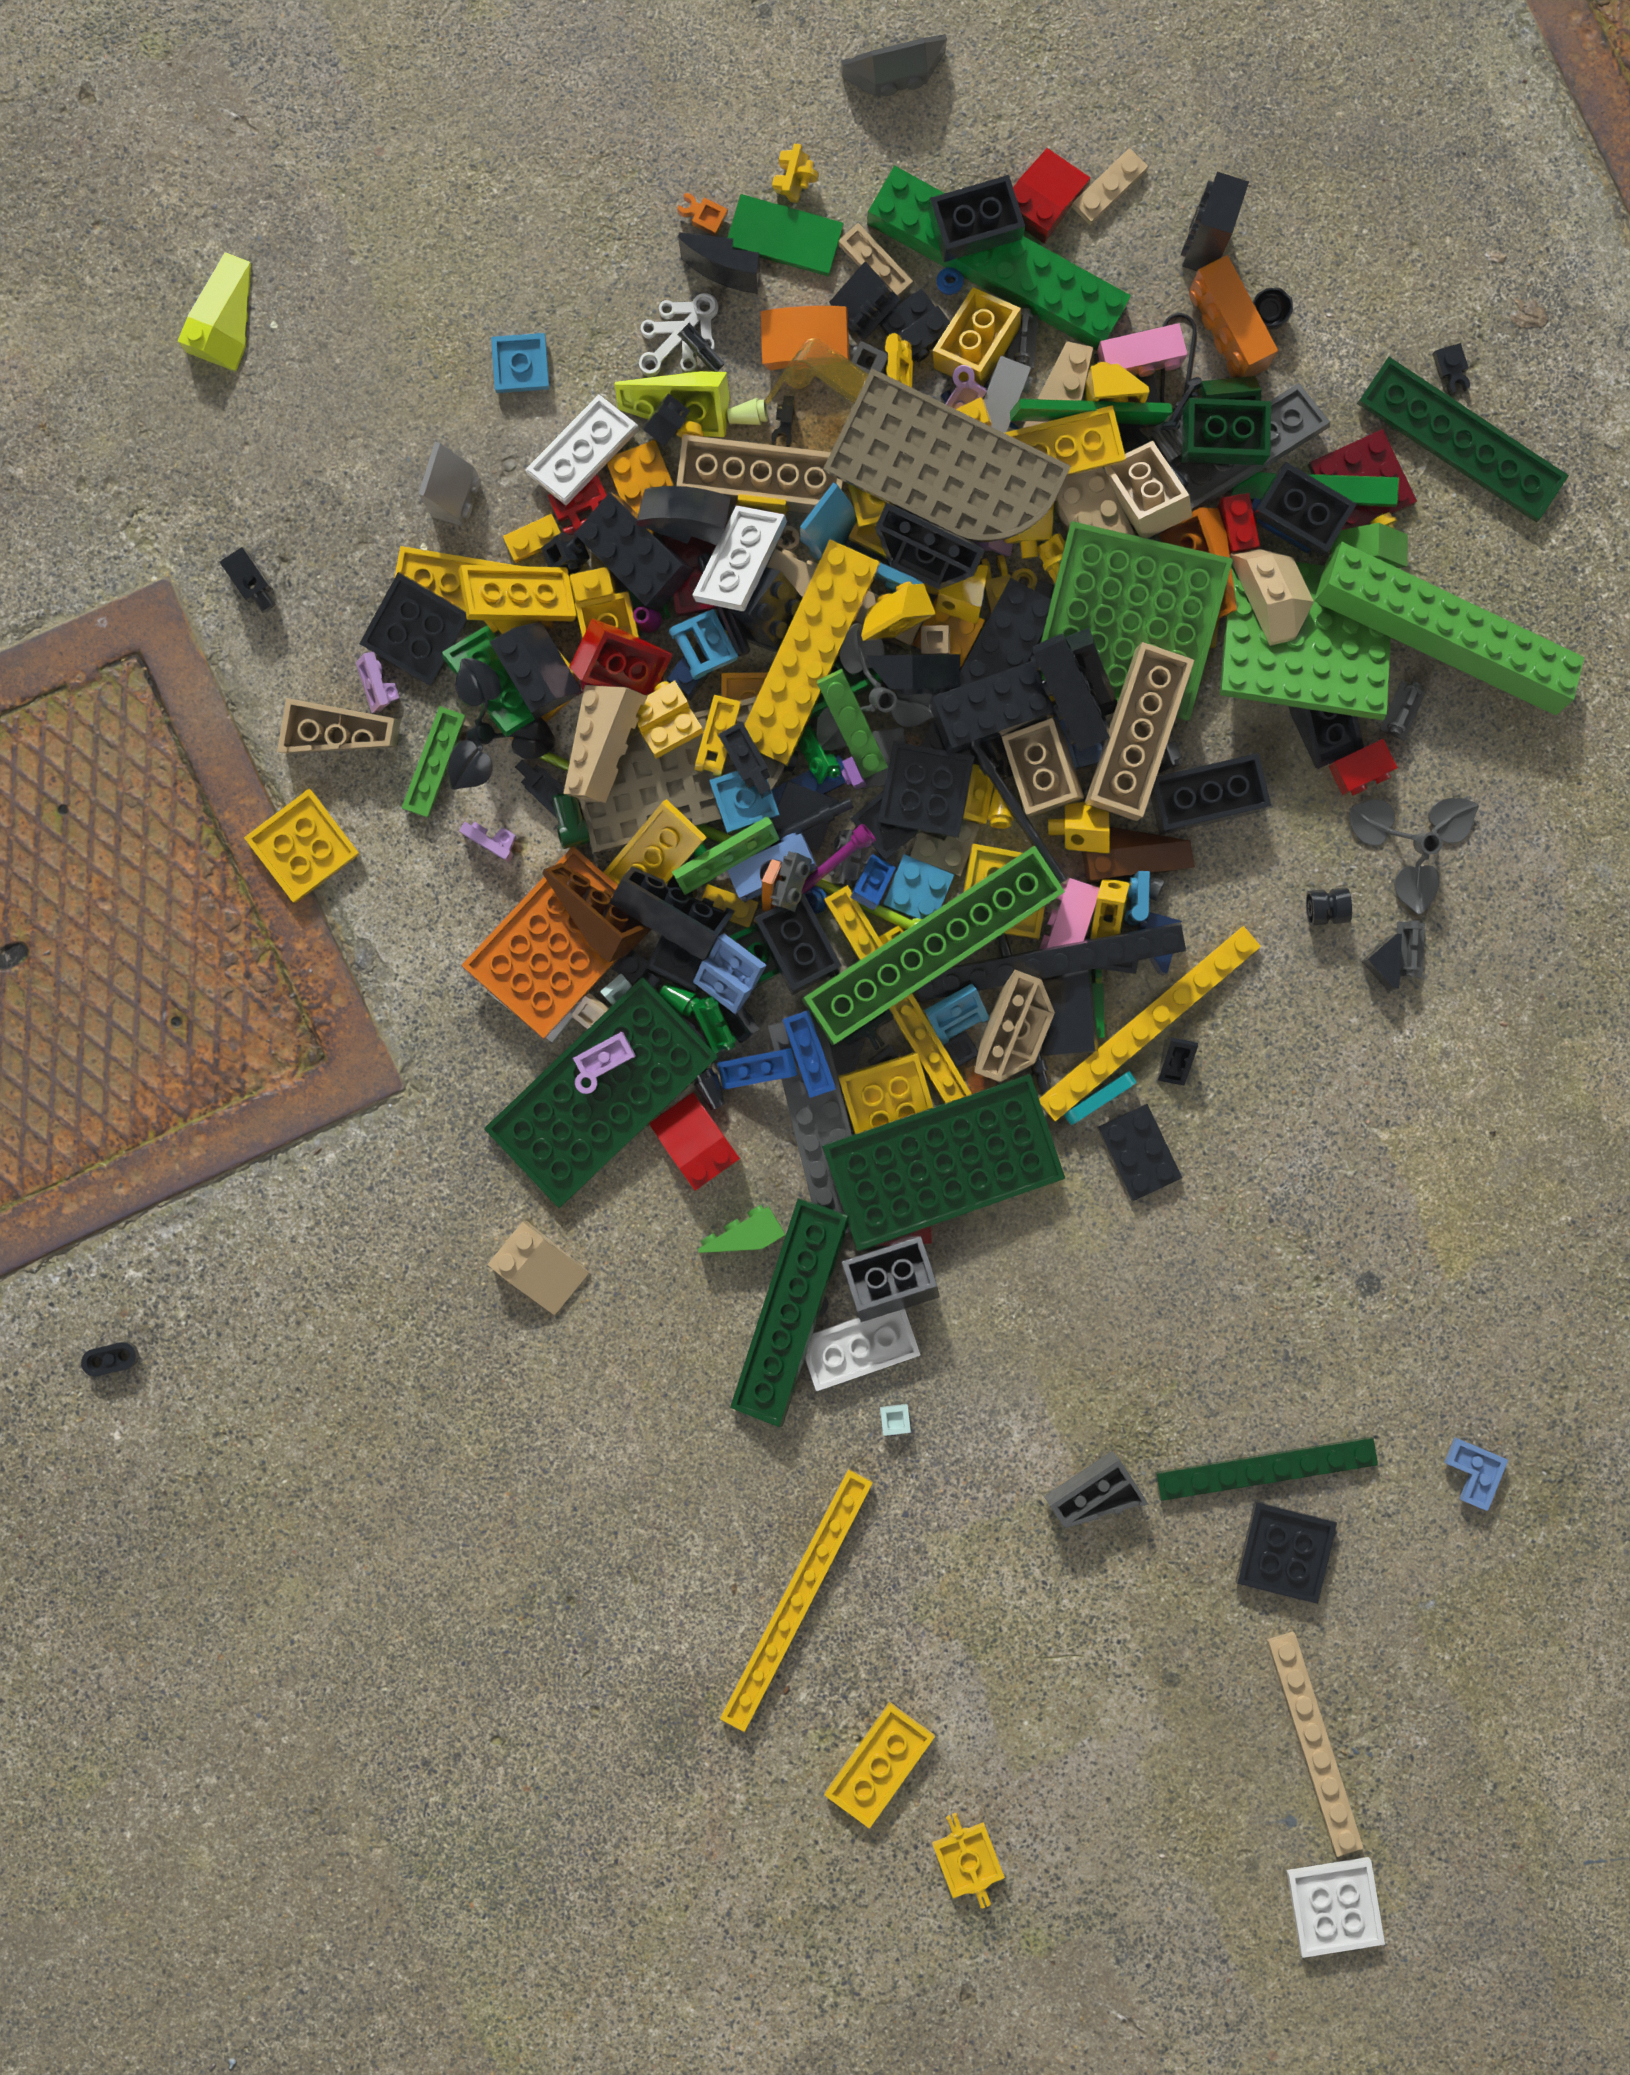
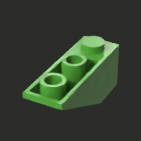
[697,1204,786,1253]

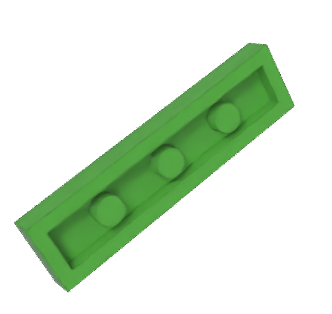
[817,669,888,779]
[402,706,466,818]
[672,816,780,895]

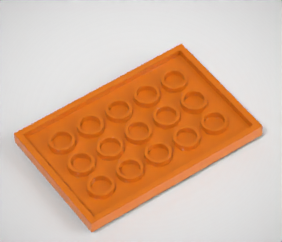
[461,847,618,1040]

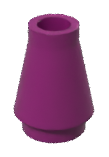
[633,606,662,633]

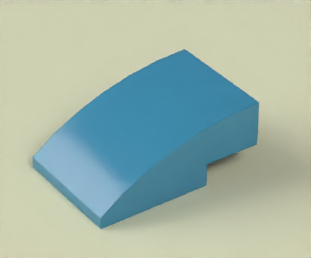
[800,482,857,561]

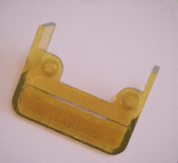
[764,338,869,406]

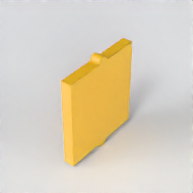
[736,494,789,517]

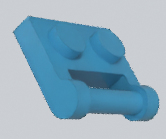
[669,609,738,680]
[1124,871,1150,926]
[924,983,989,1045]

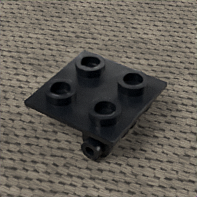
[829,261,901,341]

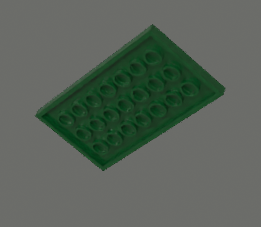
[484,977,719,1208]
[821,1074,1066,1251]

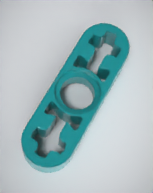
[1064,1071,1137,1125]

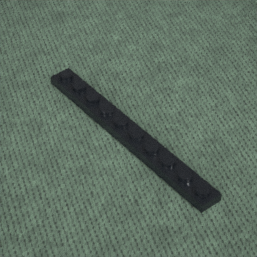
[912,922,1186,1002]

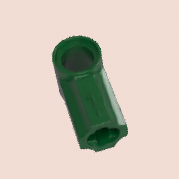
[552,793,590,849]

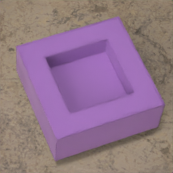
[841,757,867,790]

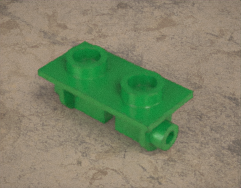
[798,725,841,784]
[691,995,736,1054]

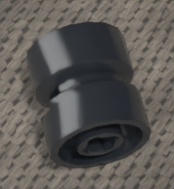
[1306,888,1352,926]

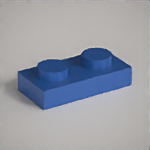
[850,854,896,911]

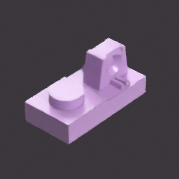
[356,652,399,714]
[459,822,516,863]

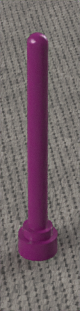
[776,824,876,907]

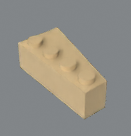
[1023,341,1093,428]
[564,685,648,803]
[277,698,401,754]

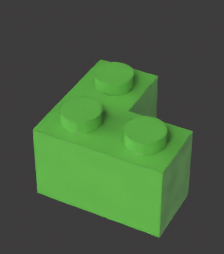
[1331,523,1408,568]

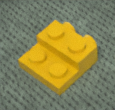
[636,681,704,759]

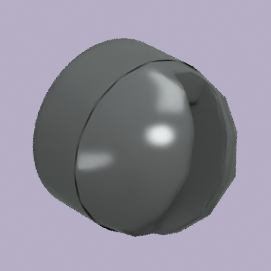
[1149,877,1165,901]

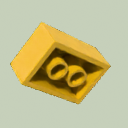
[933,287,1021,387]

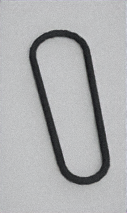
[1160,313,1197,412]

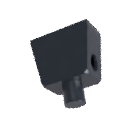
[219,547,276,613]

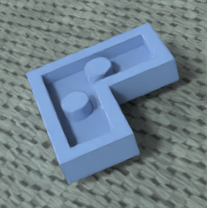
[1444,1437,1508,1511]

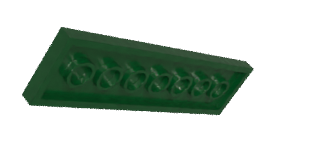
[1357,357,1569,523]
[730,1198,850,1427]

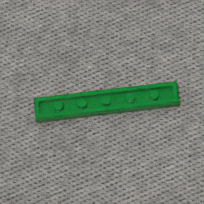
[1009,399,1172,425]
[1232,473,1399,507]

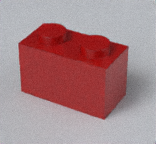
[1217,493,1260,554]
[1328,739,1398,796]

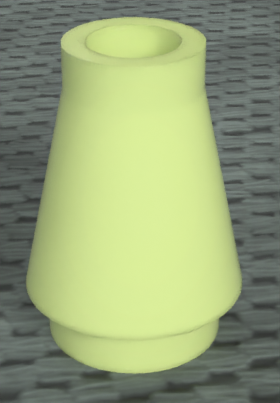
[727,398,768,425]

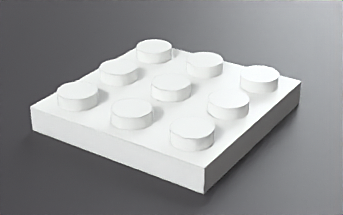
[1286,1857,1385,1958]

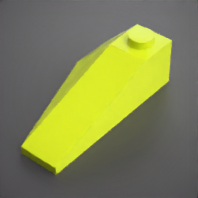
[178,253,251,372]
[614,371,730,437]

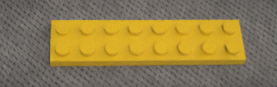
[745,539,880,766]

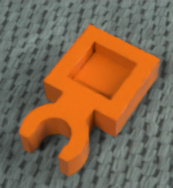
[677,193,728,236]

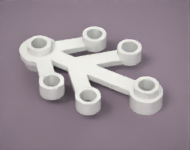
[639,293,718,377]

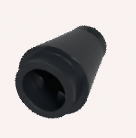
[692,1067,725,1110]

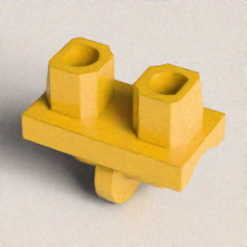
[772,144,819,203]
[1037,533,1065,583]

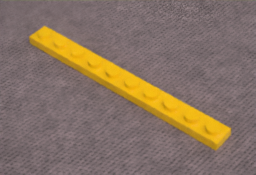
[823,885,972,1103]
[1039,926,1261,1122]
[720,1469,873,1732]

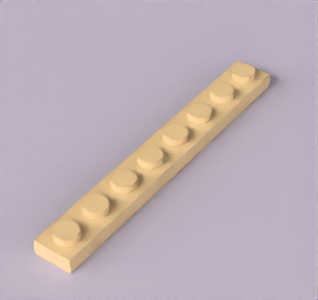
[1267,1631,1363,1857]

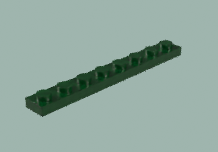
[1155,1437,1378,1501]

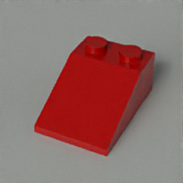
[1013,148,1091,244]
[569,618,673,696]
[649,1092,741,1191]

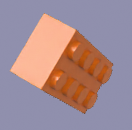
[1189,255,1278,378]

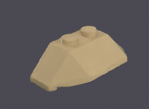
[1230,548,1314,646]
[974,970,1055,1082]

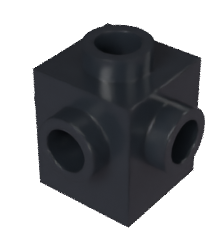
[540,532,590,575]

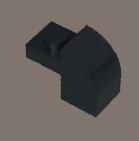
[641,394,690,446]

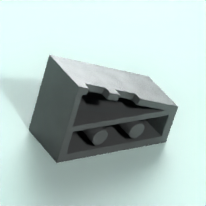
[1044,1451,1149,1528]

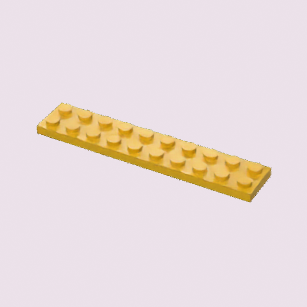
[847,405,1126,528]

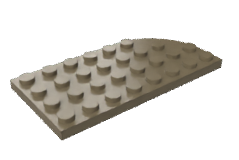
[823,368,1071,542]
[566,696,785,854]

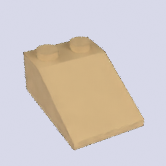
[487,1221,590,1315]

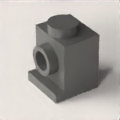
[849,341,888,375]

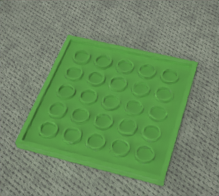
[1040,521,1233,721]
[1219,561,1391,721]

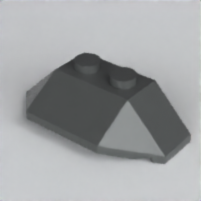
[841,34,947,96]

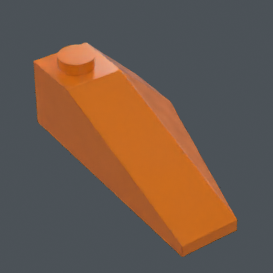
[1159,508,1237,620]

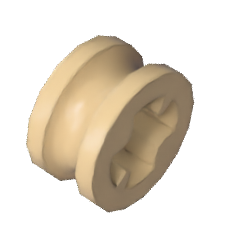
[776,526,800,552]

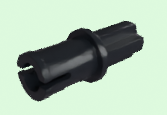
[677,322,724,372]

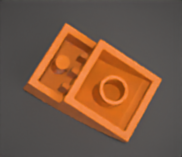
[761,306,850,371]

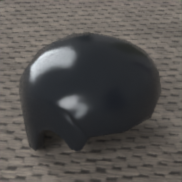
[1253,287,1293,329]

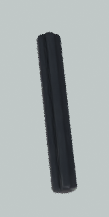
[697,553,750,656]

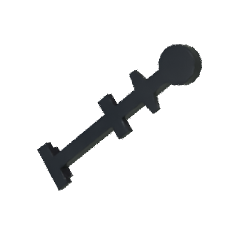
[1161,377,1202,430]

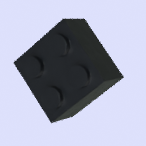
[730,567,803,648]

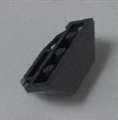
[875,503,986,590]

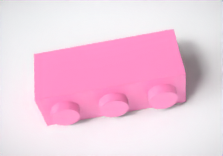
[1097,323,1187,377]
[1039,878,1100,949]

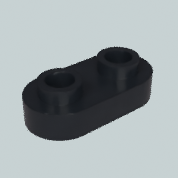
[81,1341,139,1377]

